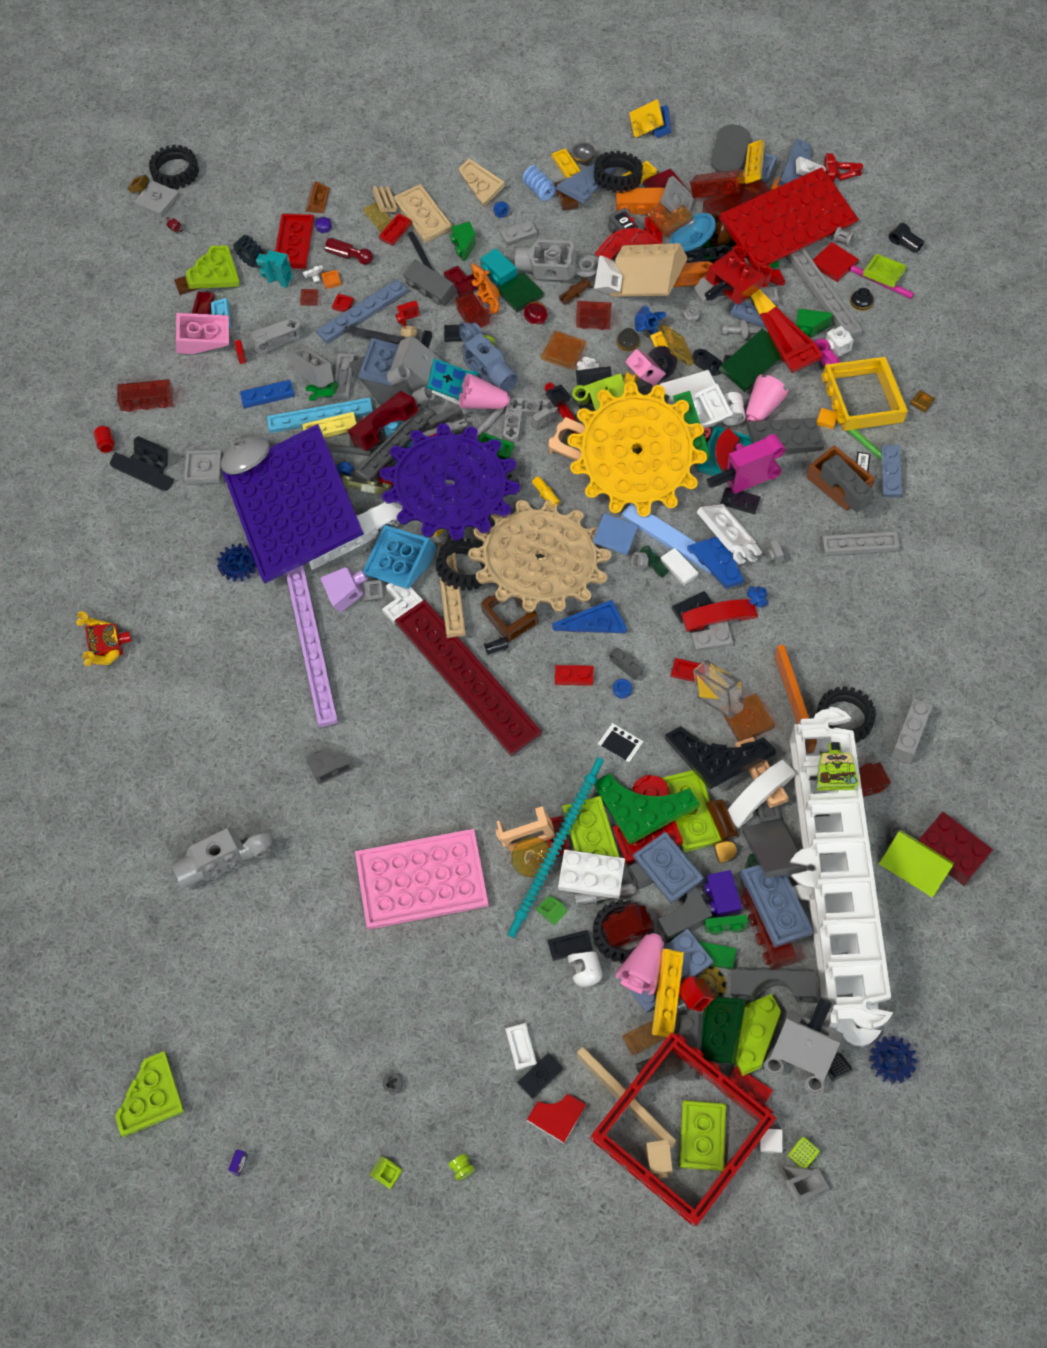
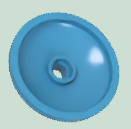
[669,213,716,252]

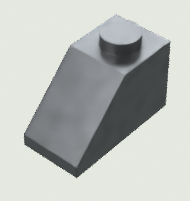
[306,750,354,785]

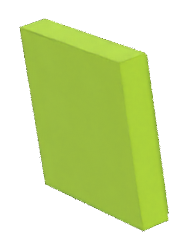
[863,253,907,288]

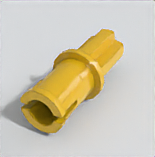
[532,476,561,508]

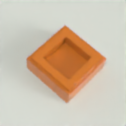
[321,270,342,289]

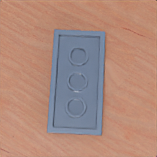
[740,865,814,948]
[621,929,713,1013]

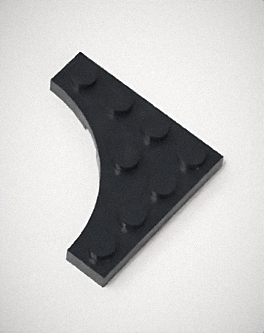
[665,726,776,790]

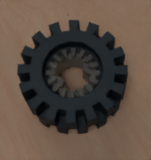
[233,235,264,268]

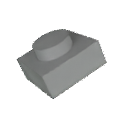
[532,408,551,431]
[767,540,784,566]

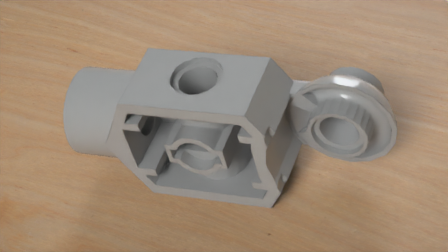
[515,239,599,281]
[171,828,273,889]

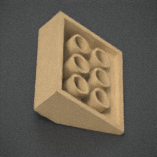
[610,243,688,297]

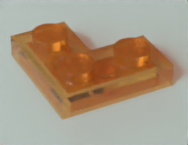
[647,203,693,237]

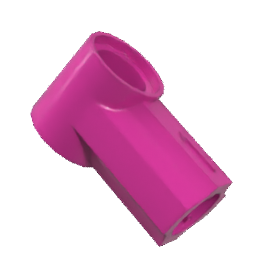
[815,339,842,367]

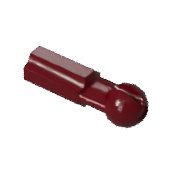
[325,238,373,265]

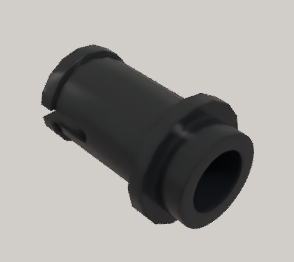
[484,637,509,655]

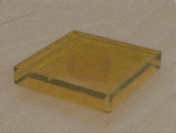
[660,324,694,366]

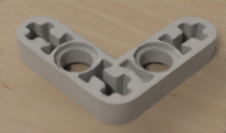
[503,397,558,443]

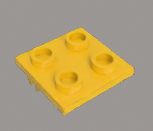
[629,99,664,138]

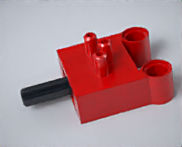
[704,245,773,305]

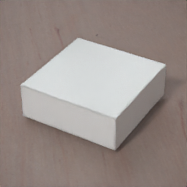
[759,1129,782,1153]

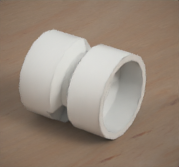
[723,392,746,426]

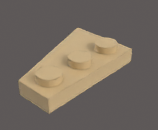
[458,158,505,207]

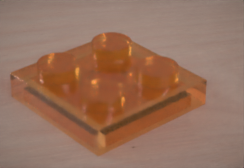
[541,331,586,370]
[721,693,774,742]

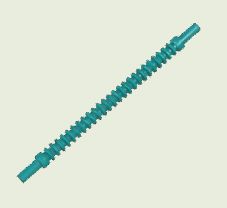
[507,757,604,939]

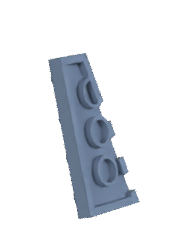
[777,138,811,186]
[557,163,618,204]

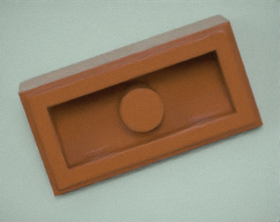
[305,181,330,213]

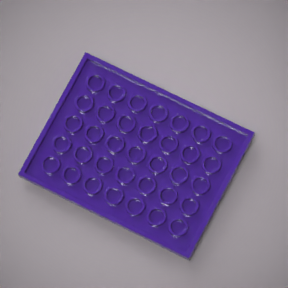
[223,424,364,584]

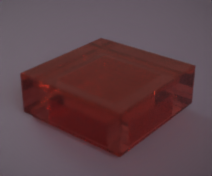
[300,289,319,306]

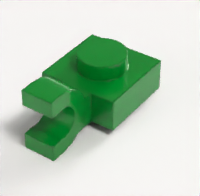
[305,380,339,401]

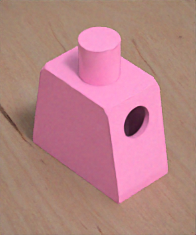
[626,349,666,386]

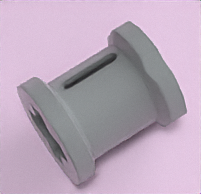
[833,227,855,247]

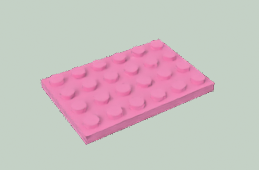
[355,829,489,930]

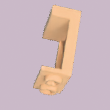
[548,417,585,461]
[496,806,556,852]

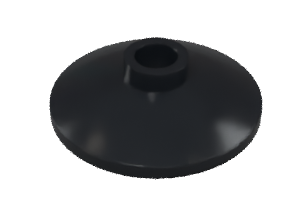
[647,346,677,381]

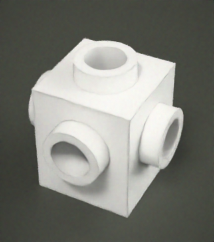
[826,326,854,357]

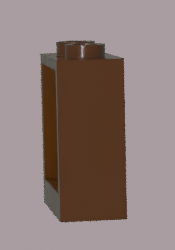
[481,594,538,643]

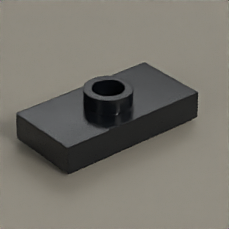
[517,1053,563,1099]

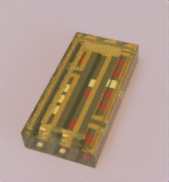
[363,202,392,233]

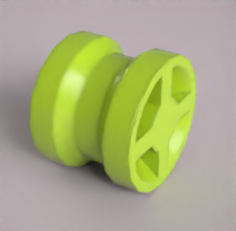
[448,1153,475,1181]

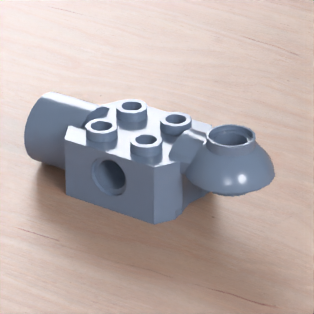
[459,322,519,392]

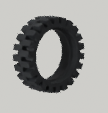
[149,145,199,190]
[594,151,643,193]
[436,538,485,591]
[816,686,876,743]
[593,899,654,963]

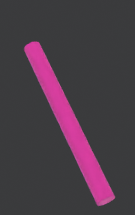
[850,265,914,299]

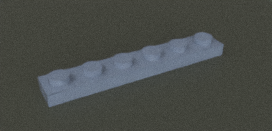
[316,279,408,344]

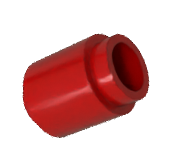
[93,426,115,453]

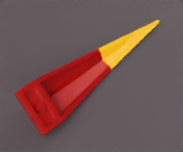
[751,289,823,373]

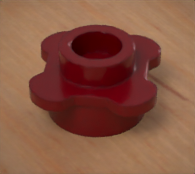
[166,217,183,233]

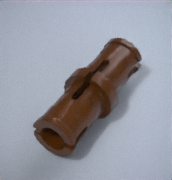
[559,278,591,305]

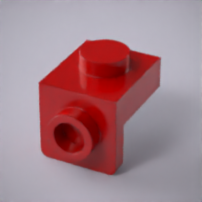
[395,300,420,327]

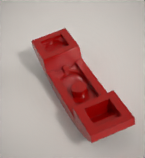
[681,599,758,632]

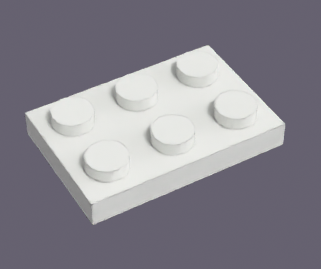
[558,850,625,899]

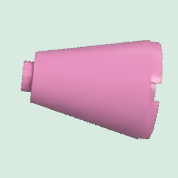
[459,374,510,409]
[745,374,789,422]
[616,933,664,995]

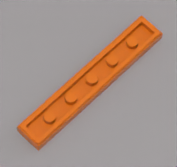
[775,645,817,754]

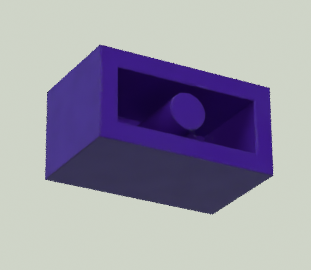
[703,870,742,918]

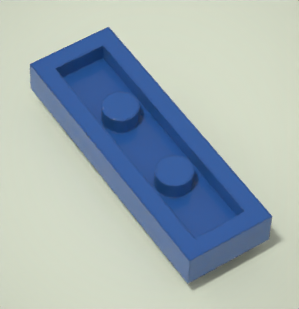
[240,380,295,409]

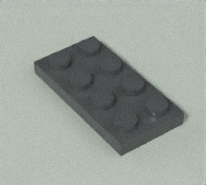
[746,418,824,453]

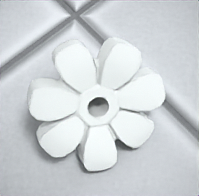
[303,265,324,283]
[577,357,599,370]

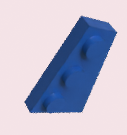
[687,536,744,589]

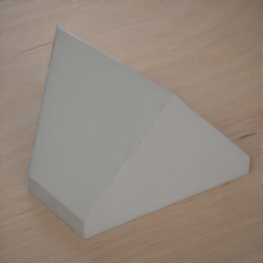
[778,1164,829,1205]

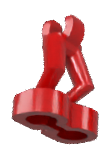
[824,153,863,183]

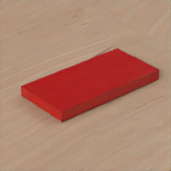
[275,214,315,269]

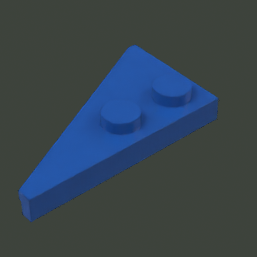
[552,600,627,633]

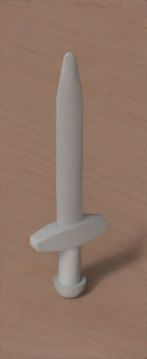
[721,320,768,340]

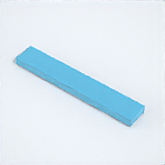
[267,398,373,433]

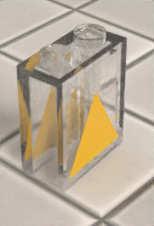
[693,660,744,719]

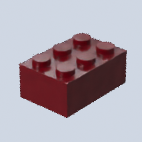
[918,811,993,886]

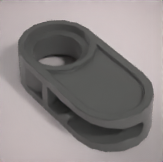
[609,648,643,680]

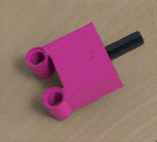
[706,434,786,494]

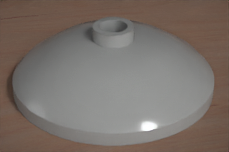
[221,436,270,474]

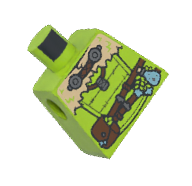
[816,742,859,791]

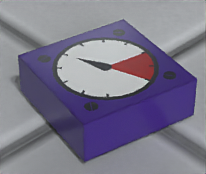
[228,1149,248,1177]

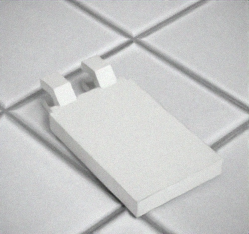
[660,370,715,405]
[697,504,762,564]

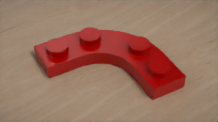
[594,228,662,260]

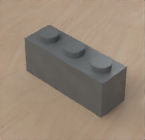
[403,259,458,306]

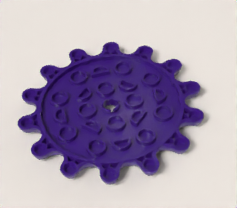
[380,423,520,541]

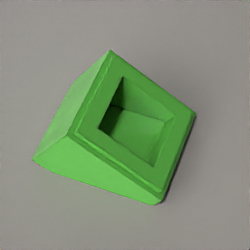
[536,895,567,926]

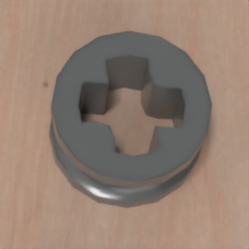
[383,1073,403,1095]

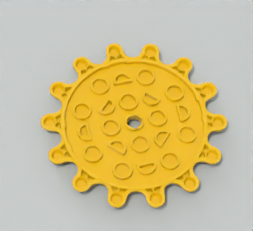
[567,381,707,517]

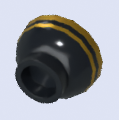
[850,288,874,311]

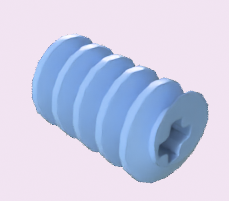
[522,165,556,201]

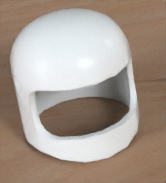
[567,952,602,987]

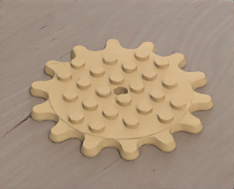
[468,500,612,613]

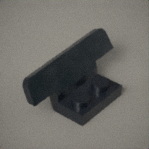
[110,436,173,491]

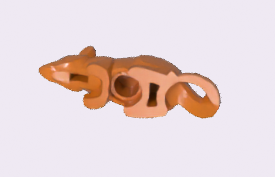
[471,263,500,314]

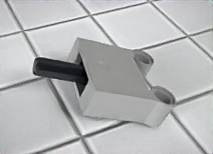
[387,330,442,405]
[764,997,844,1094]

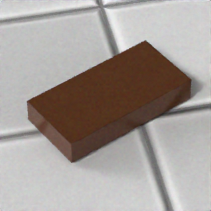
[706,799,739,840]

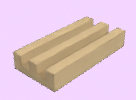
[372,186,397,212]

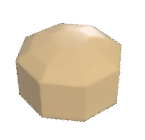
[401,326,418,338]

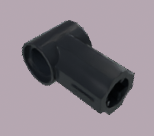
[889,223,925,253]

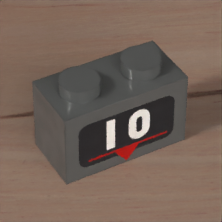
[608,207,644,233]

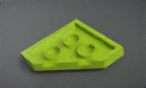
[185,245,239,289]
[735,994,781,1076]
[115,1051,185,1138]

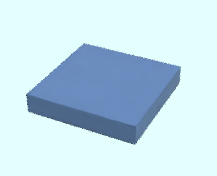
[593,513,638,555]

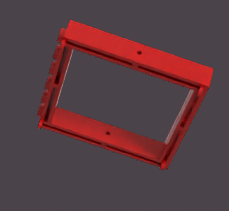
[589,1032,776,1227]

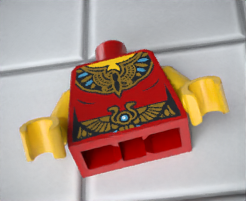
[76,611,132,666]

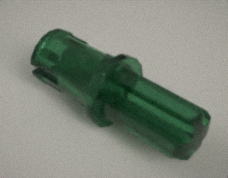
[640,545,668,578]

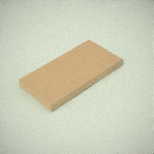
[393,184,453,243]

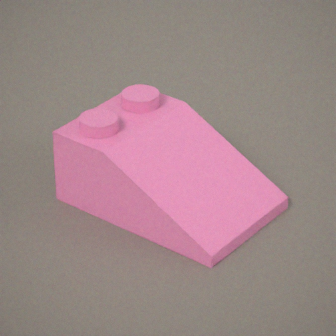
[176,313,229,354]

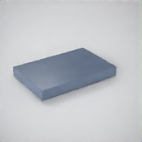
[358,338,399,386]
[633,832,704,904]

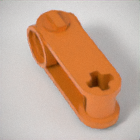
[673,262,713,288]

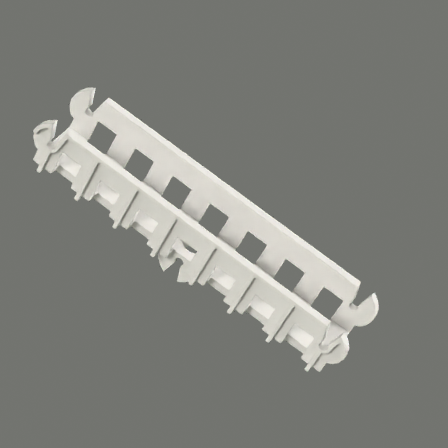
[787,707,893,1047]

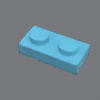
[211,298,232,329]

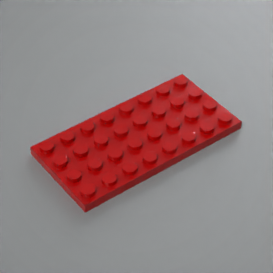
[718,167,859,271]

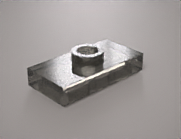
[636,1051,683,1085]

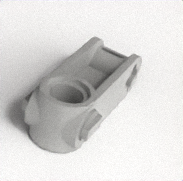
[250,318,301,354]

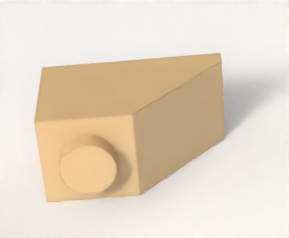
[645,1139,672,1180]

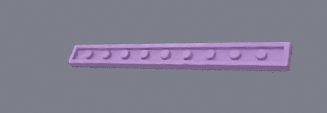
[286,565,338,728]

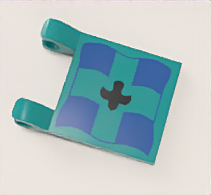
[427,358,479,400]

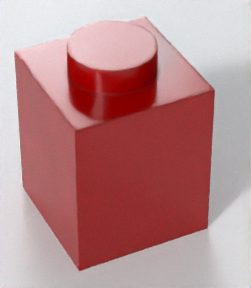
[679,976,715,1012]

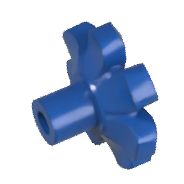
[747,586,768,607]

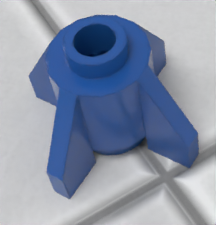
[635,305,667,335]

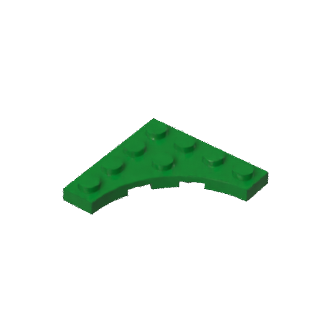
[594,773,700,845]

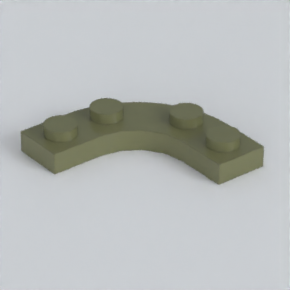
[339,473,393,494]

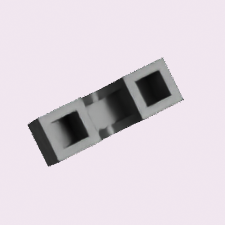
[820,455,874,513]

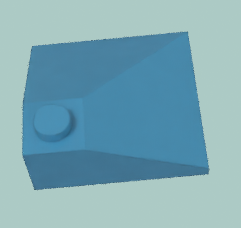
[363,525,438,589]

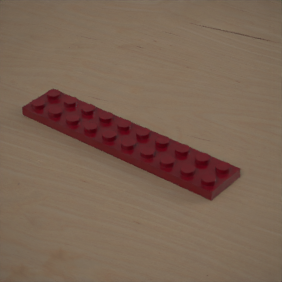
[395,599,542,756]

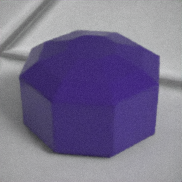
[315,217,332,234]

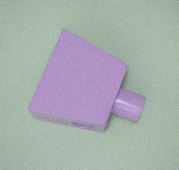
[320,567,368,612]

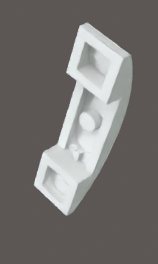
[728,760,797,829]

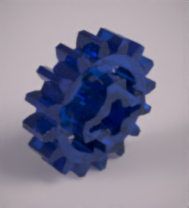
[217,543,257,582]
[869,1035,917,1085]

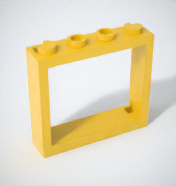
[821,357,908,431]

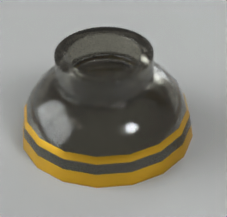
[616,328,640,351]

